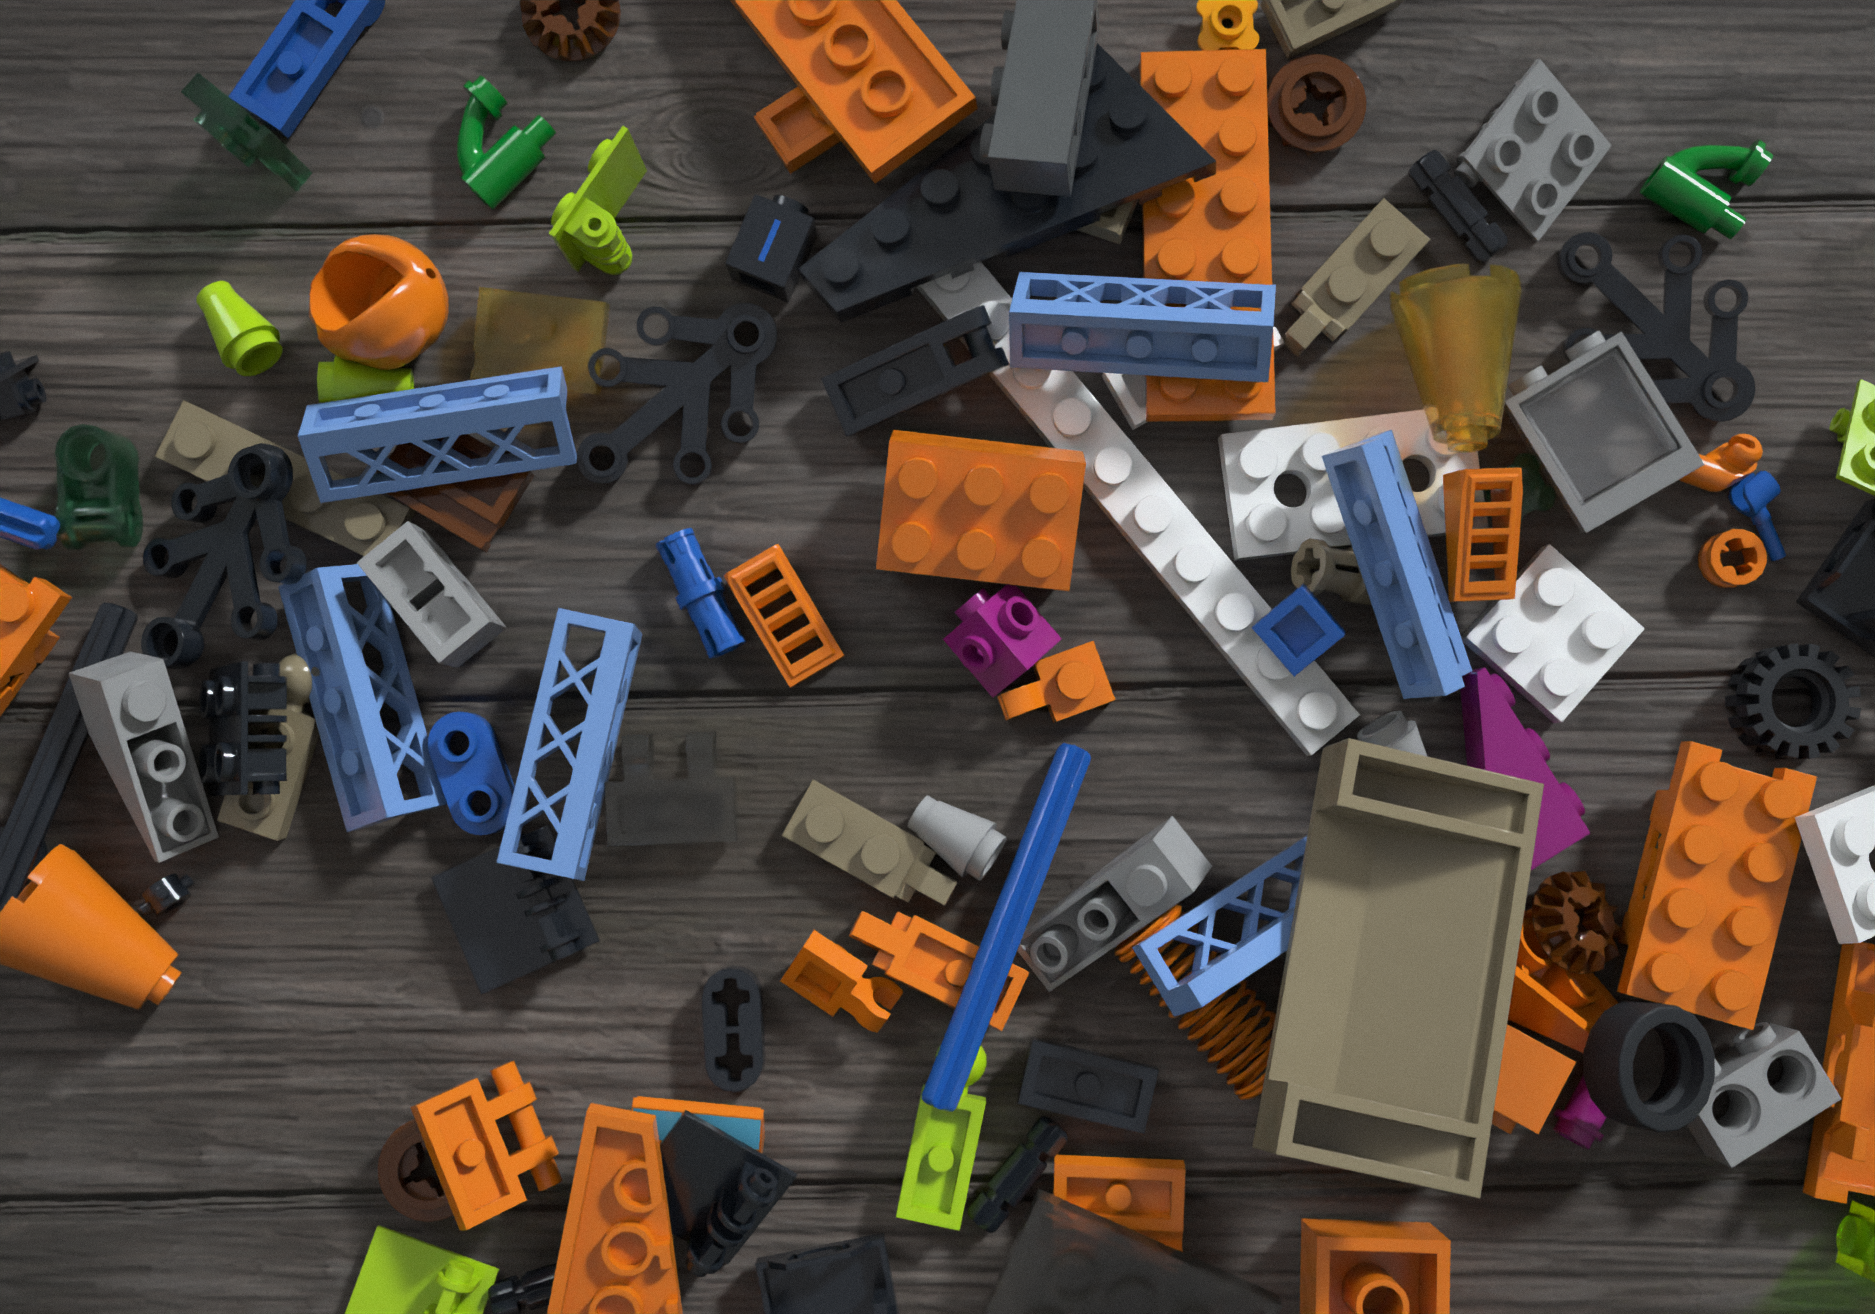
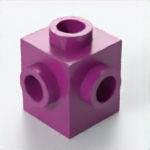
[943,584,1062,697]

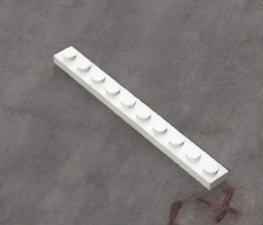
[916,261,1360,756]

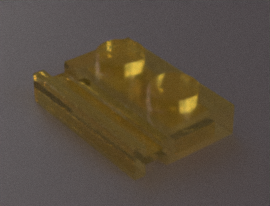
[470,287,610,396]

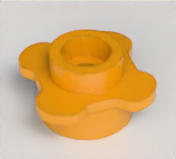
[1196,0,1259,51]

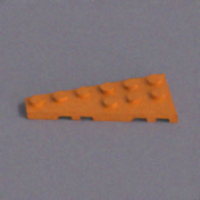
[547,1103,683,1314]

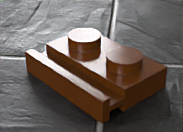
[386,434,535,553]

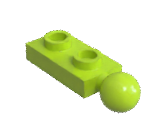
[896,1045,987,1231]

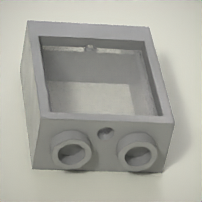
[1501,330,1705,533]

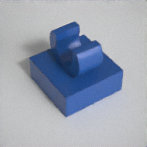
[1252,583,1346,677]

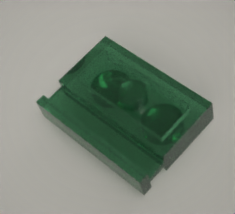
[181,72,312,191]

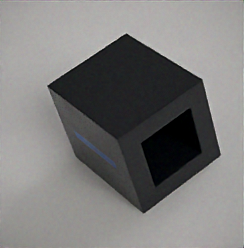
[725,194,817,303]

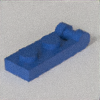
[228,0,385,139]

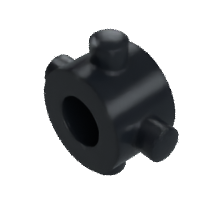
[138,873,194,917]

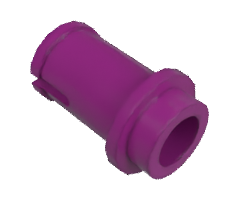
[1553,1076,1606,1150]

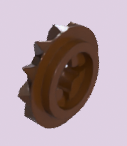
[519,0,621,61]
[1267,54,1366,156]
[1532,871,1625,974]
[378,1119,453,1222]

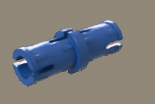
[655,528,746,659]

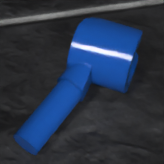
[1728,471,1786,561]

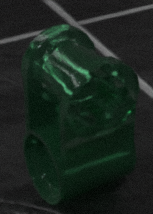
[55,424,143,550]

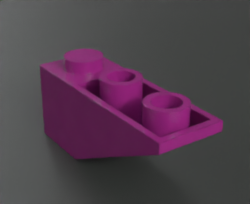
[1460,667,1590,870]

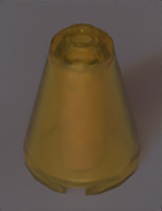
[1389,264,1522,453]

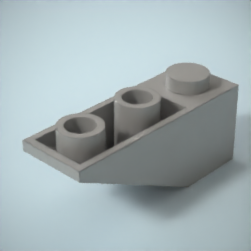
[69,651,219,863]
[1017,816,1212,992]

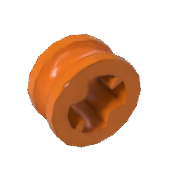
[1698,529,1767,588]

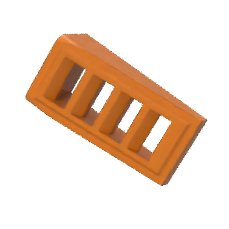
[1443,467,1523,602]
[723,544,845,688]

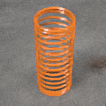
[1114,903,1276,1100]

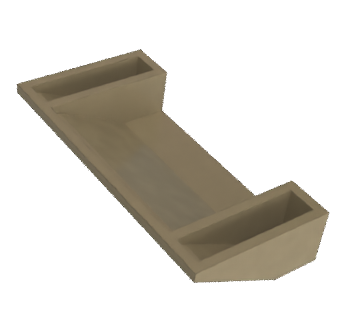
[1252,738,1544,1198]

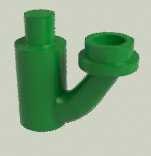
[457,75,557,210]
[1639,139,1773,239]

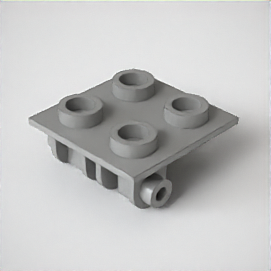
[1454,59,1612,241]

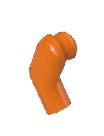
[1679,433,1763,492]

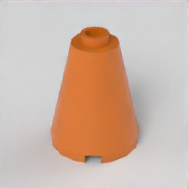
[0,844,182,1010]

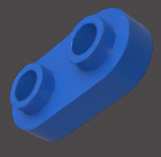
[428,712,515,835]

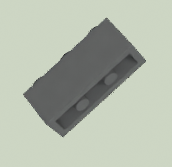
[980,0,1100,197]

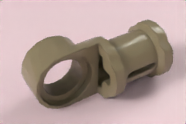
[1291,538,1372,605]

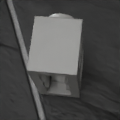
[357,521,507,668]
[1687,1022,1842,1168]

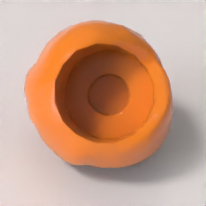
[309,234,449,370]

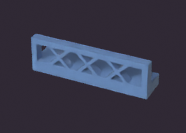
[1009,272,1276,382]
[298,366,577,503]
[1322,430,1472,699]
[278,564,447,832]
[497,608,643,881]
[1132,835,1307,1017]

